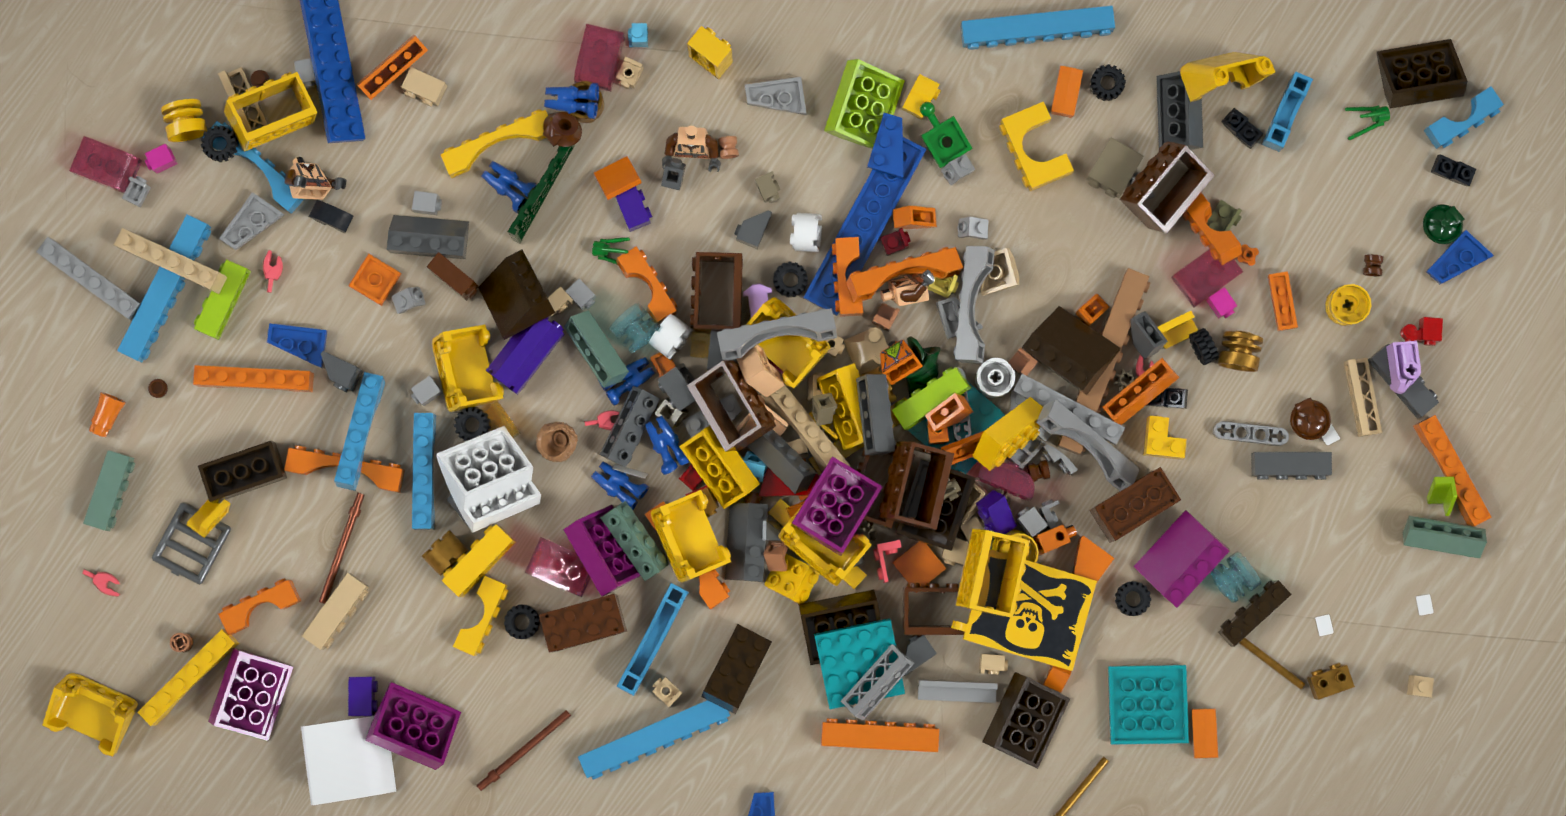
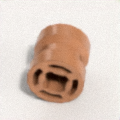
[718,136,739,159]
[170,633,193,652]

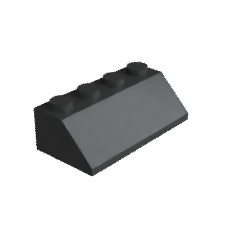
[1156,71,1203,150]
[387,215,469,259]
[725,503,768,582]

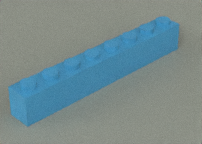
[961,6,1115,50]
[117,214,211,363]
[578,700,731,780]

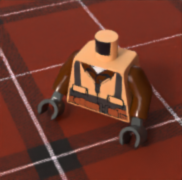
[662,126,721,172]
[285,157,347,200]
[880,256,935,306]

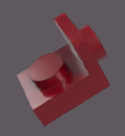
[880,228,911,256]

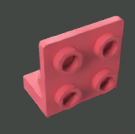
[873,540,901,583]

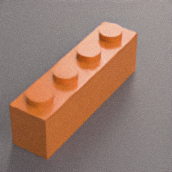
[357,35,428,100]
[1103,358,1180,425]

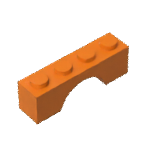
[1182,192,1242,265]
[832,237,863,317]
[616,246,677,326]
[218,578,301,635]

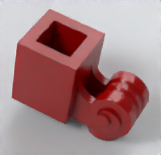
[1400,317,1443,346]

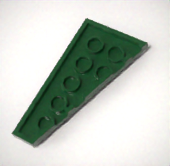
[507,145,575,244]

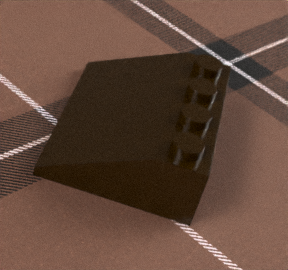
[1376,39,1468,109]
[478,249,555,340]
[1022,306,1121,395]
[896,459,976,551]
[798,589,881,665]
[982,672,1070,769]

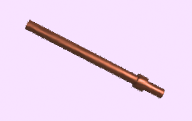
[319,492,365,604]
[476,710,571,791]

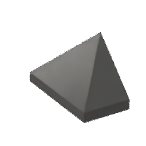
[762,521,782,541]

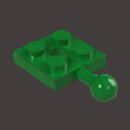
[920,102,973,168]

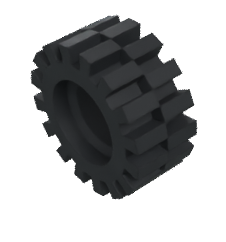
[1090,64,1126,101]
[201,126,238,162]
[773,261,808,297]
[1189,328,1219,365]
[454,407,491,441]
[1115,581,1151,616]
[504,604,540,639]

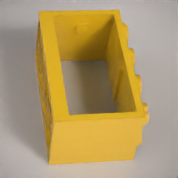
[224,72,318,152]
[955,529,1030,618]

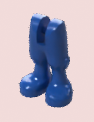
[544,83,599,119]
[481,161,537,213]
[598,357,656,406]
[645,415,690,475]
[591,461,650,510]

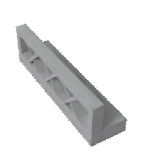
[841,644,914,720]
[918,680,998,703]

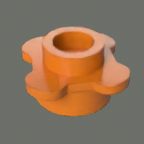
[1237,244,1259,266]

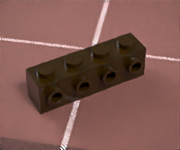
[1218,580,1292,647]

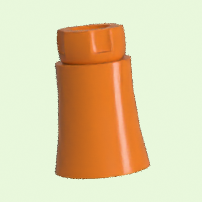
[89,392,126,438]

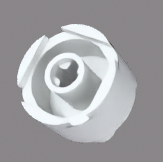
[790,213,822,252]
[649,314,693,360]
[975,358,1015,398]

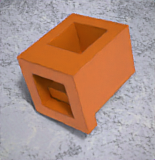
[927,420,949,445]

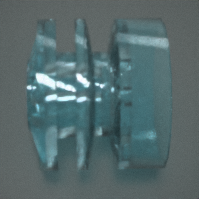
[609,303,660,354]
[1210,551,1261,603]

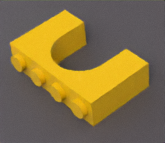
[999,101,1074,191]

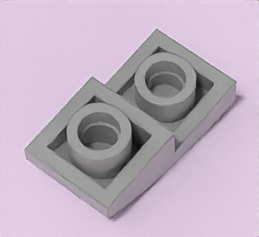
[1042,444,1078,476]

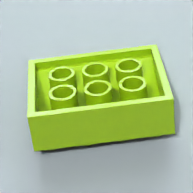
[824,59,905,149]

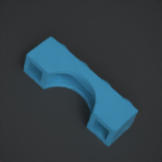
[1262,72,1313,152]
[1424,86,1504,149]

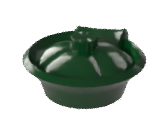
[1423,204,1465,244]

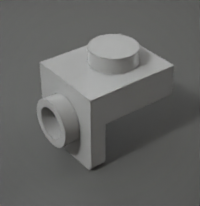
[941,154,976,185]
[122,176,151,208]
[957,217,988,239]
[391,287,426,314]

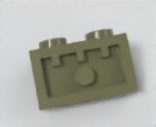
[1207,200,1242,231]

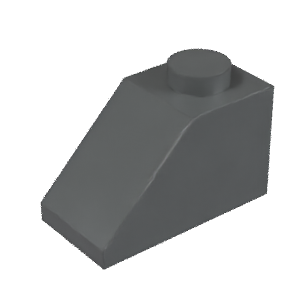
[734,210,772,250]
[1130,311,1168,360]
[904,635,937,676]

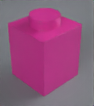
[145,144,178,174]
[1206,287,1237,319]

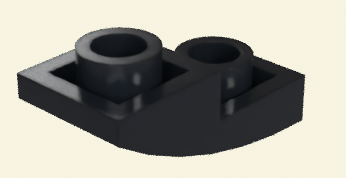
[1221,108,1263,149]
[1431,154,1476,187]
[308,200,354,233]
[1146,388,1188,409]

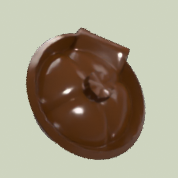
[543,112,582,147]
[1290,397,1331,440]

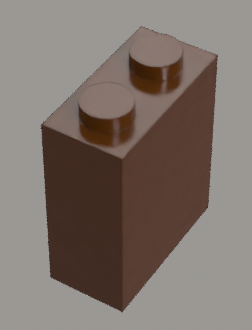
[426,252,479,301]

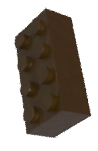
[198,441,287,503]
[701,624,772,714]

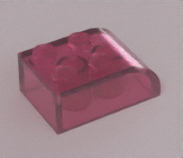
[574,24,625,92]
[69,136,142,194]
[1171,249,1243,308]
[976,462,1035,501]
[525,537,591,597]

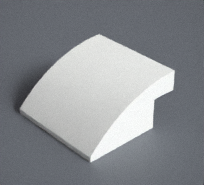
[436,426,541,532]
[301,716,396,805]

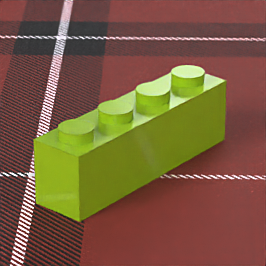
[194,259,251,340]
[892,367,971,430]

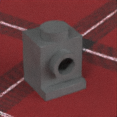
[661,158,686,191]

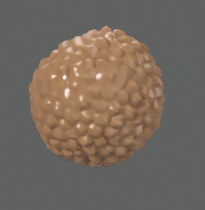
[536,422,578,462]

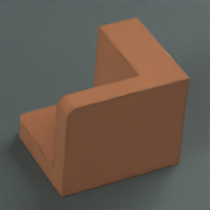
[872,303,900,332]
[1008,347,1038,376]
[763,541,789,571]

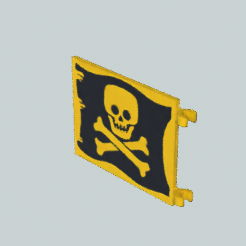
[951,549,1097,671]

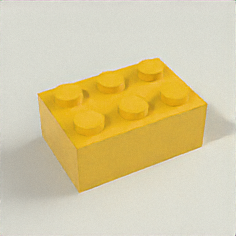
[687,26,733,79]

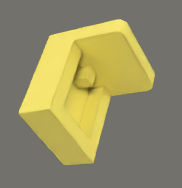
[927,274,959,298]

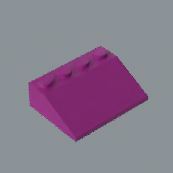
[792,456,883,556]
[563,505,641,597]
[1134,510,1230,608]
[208,648,293,741]
[365,682,461,770]

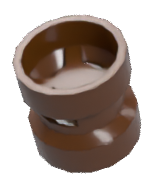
[1363,254,1384,277]
[1027,460,1050,483]

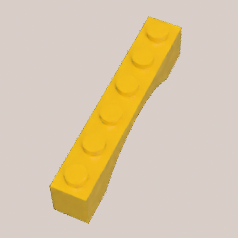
[440,109,548,179]
[137,629,240,726]

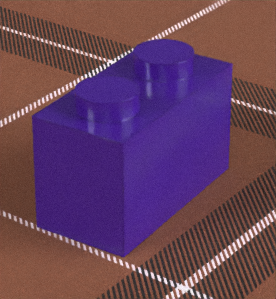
[615,186,652,232]
[976,490,1017,534]
[348,677,378,716]

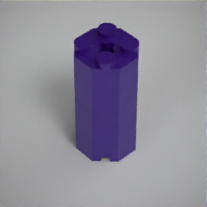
[486,317,565,395]

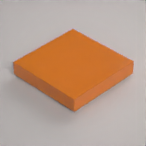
[594,156,642,200]
[349,253,402,306]
[892,542,946,593]

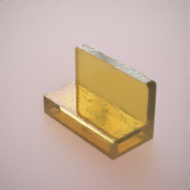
[484,401,521,438]

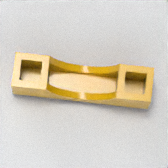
[453,576,509,656]

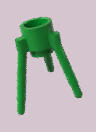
[1345,105,1390,140]
[592,237,630,265]

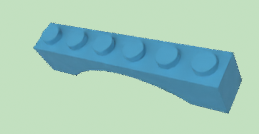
[203,121,304,214]
[334,372,385,491]
[412,413,436,530]
[617,583,689,696]

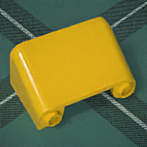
[1180,52,1276,102]
[746,297,831,388]
[432,324,504,412]
[651,490,731,582]
[778,506,871,586]
[42,673,138,757]

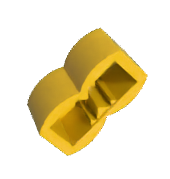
[902,74,941,120]

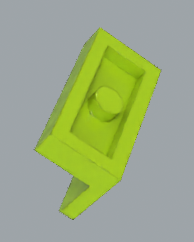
[1427,477,1457,516]

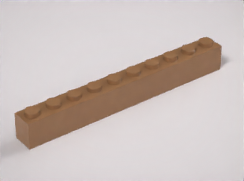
[1057,268,1151,455]

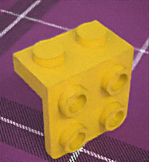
[764,554,819,604]

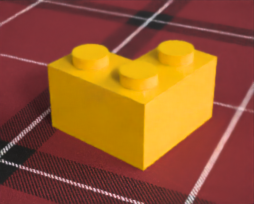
[1143,416,1187,460]

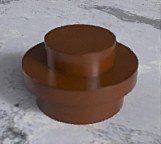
[250,70,270,88]
[148,379,168,398]
[743,492,763,504]

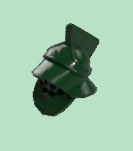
[905,336,940,397]

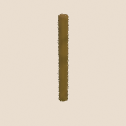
[1239,638,1305,689]
[1055,756,1109,816]

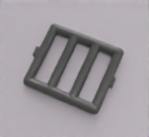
[152,503,231,585]

